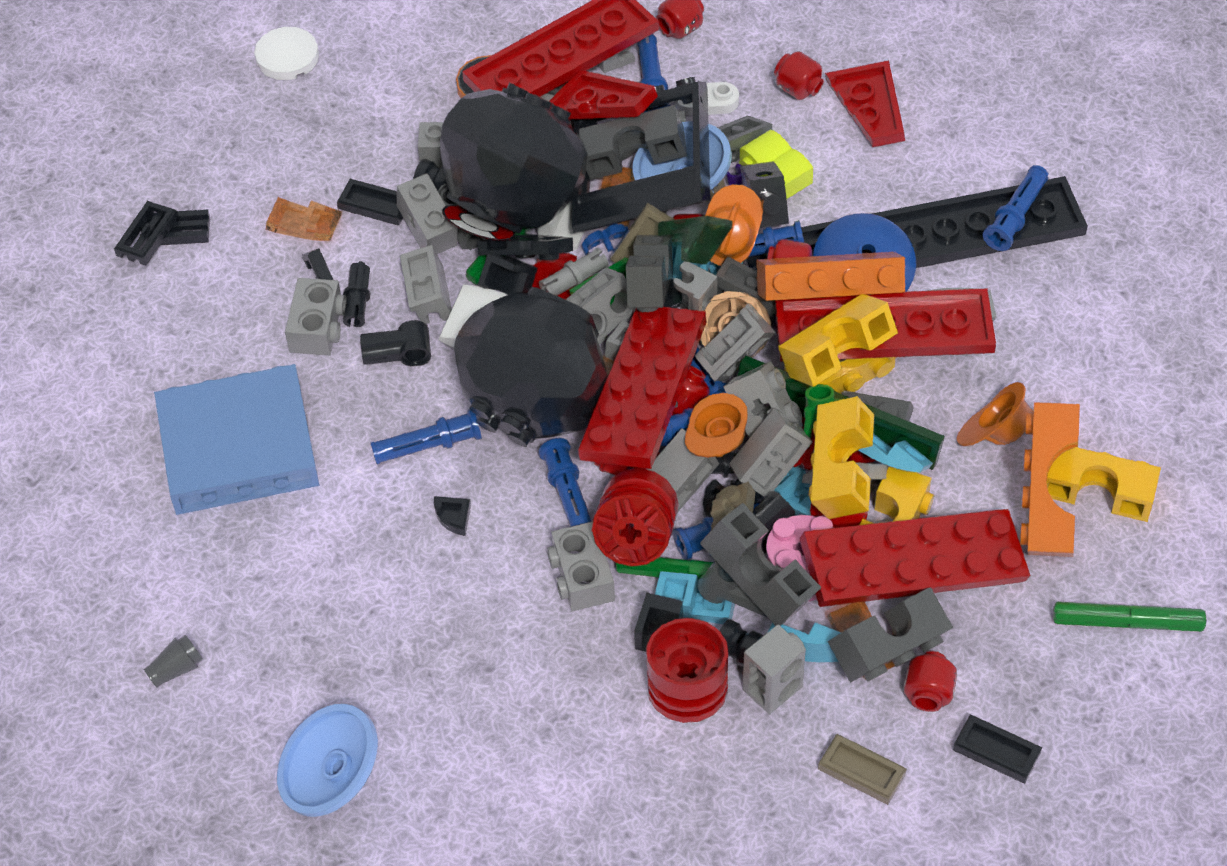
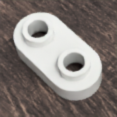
[674,82,739,116]

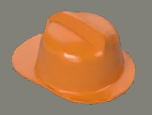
[700,184,763,266]
[956,382,1034,446]
[685,393,748,458]

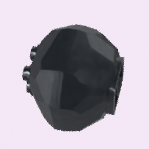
[440,82,588,234]
[454,287,608,447]

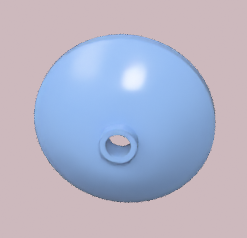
[632,121,732,190]
[277,704,378,817]

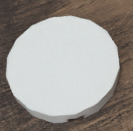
[254,27,319,80]

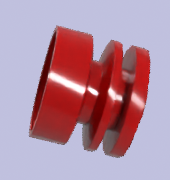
[592,468,679,566]
[646,618,728,723]

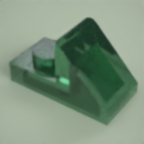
[658,216,733,265]

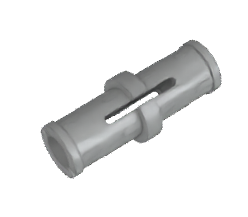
[539,248,609,296]

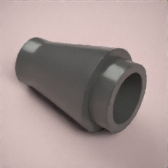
[143,635,203,688]

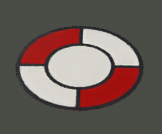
[442,205,515,240]

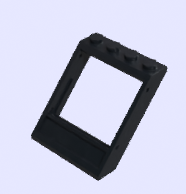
[572,77,710,233]

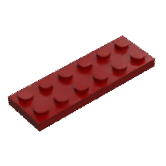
[462,0,659,97]
[775,288,996,362]
[578,307,707,469]
[799,509,1031,607]

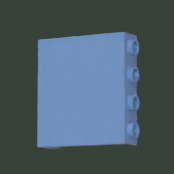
[154,364,320,515]

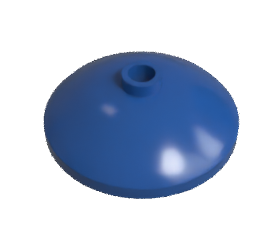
[813,213,916,292]

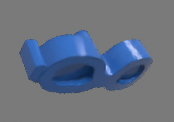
[581,224,629,255]

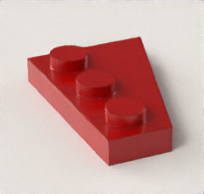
[825,60,905,147]
[549,70,658,119]

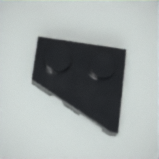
[477,233,573,260]

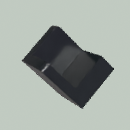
[478,253,538,294]
[634,593,683,652]

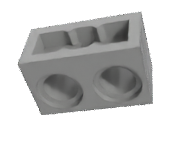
[566,268,636,344]
[285,278,346,356]
[547,522,615,612]
[743,625,806,715]

